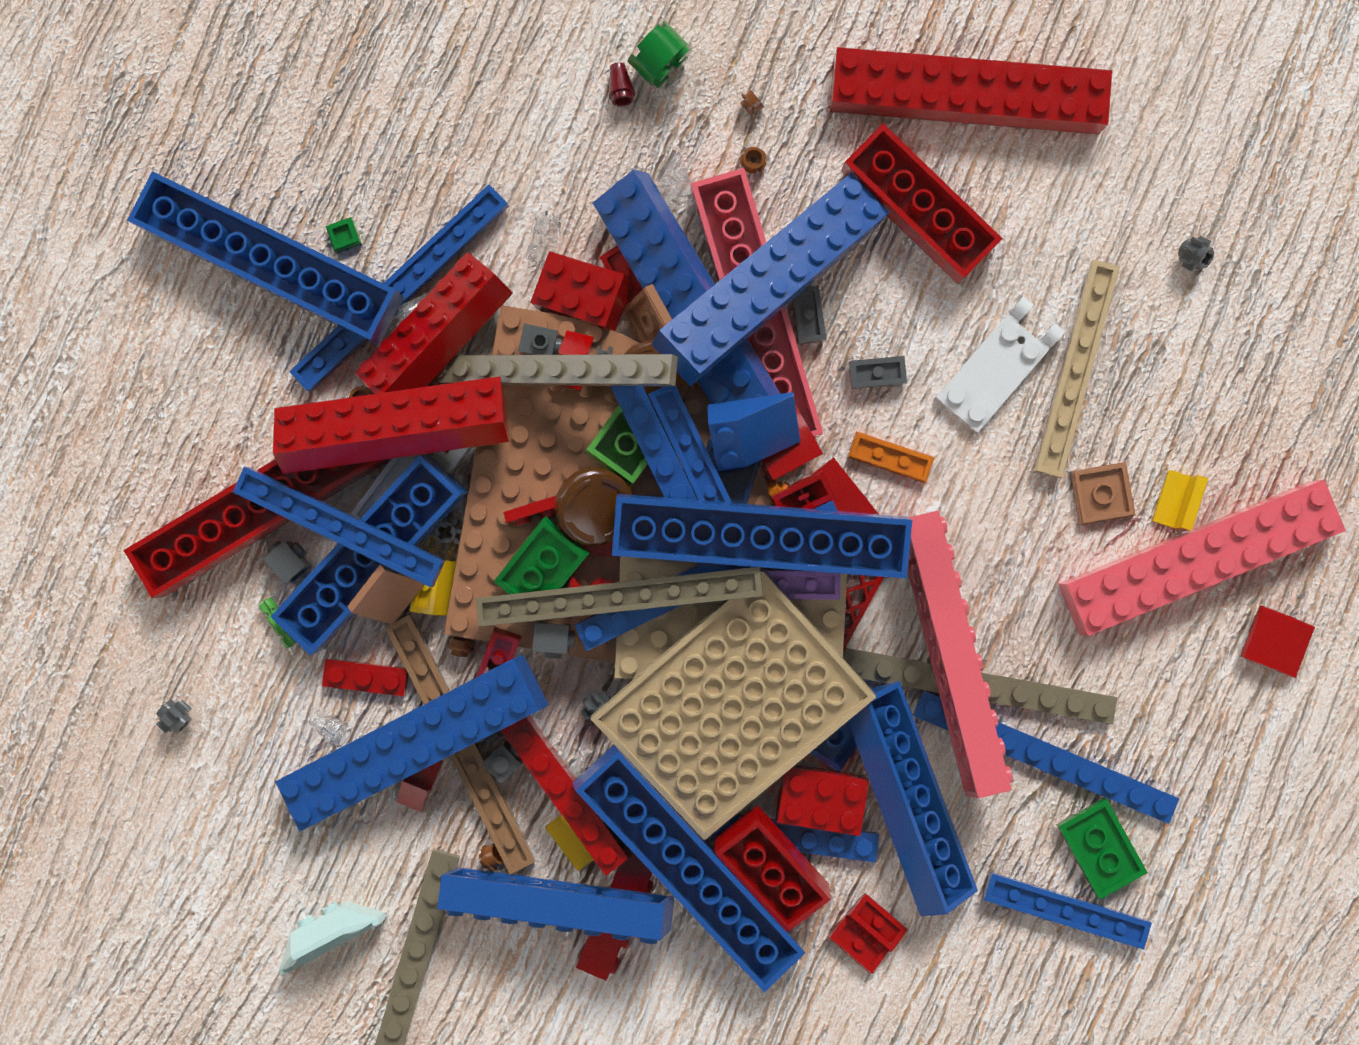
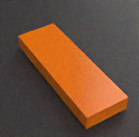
[847,431,935,484]

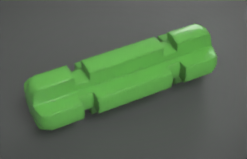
[258,598,297,648]

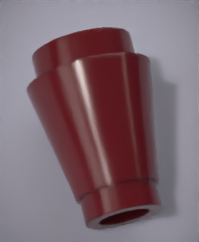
[609,62,636,107]

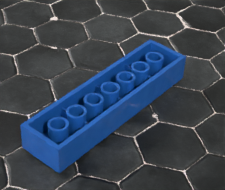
[270,454,468,656]
[848,681,978,916]
[437,867,674,944]

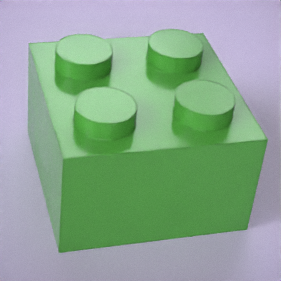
[584,405,648,486]

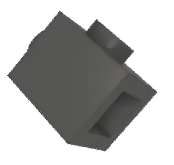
[518,323,563,355]
[263,540,312,584]
[532,622,575,659]
[482,740,523,784]

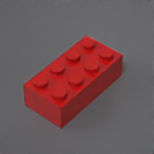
[715,805,831,933]

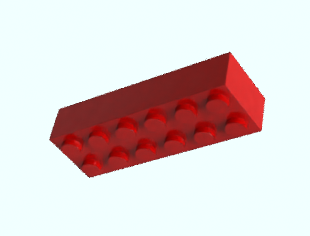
[841,123,1003,284]
[355,252,513,394]

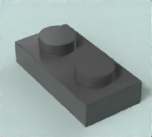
[792,285,826,345]
[849,356,907,389]

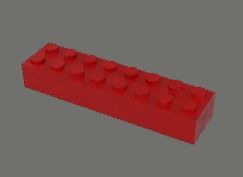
[273,376,509,474]

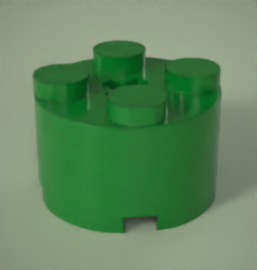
[627,21,690,89]

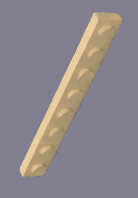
[1033,259,1120,478]

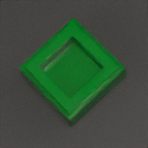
[325,217,362,254]

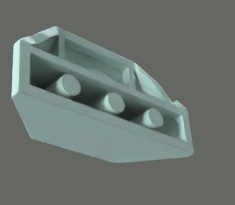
[278,901,386,976]

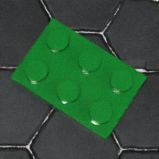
[493,517,589,594]
[1056,798,1148,900]

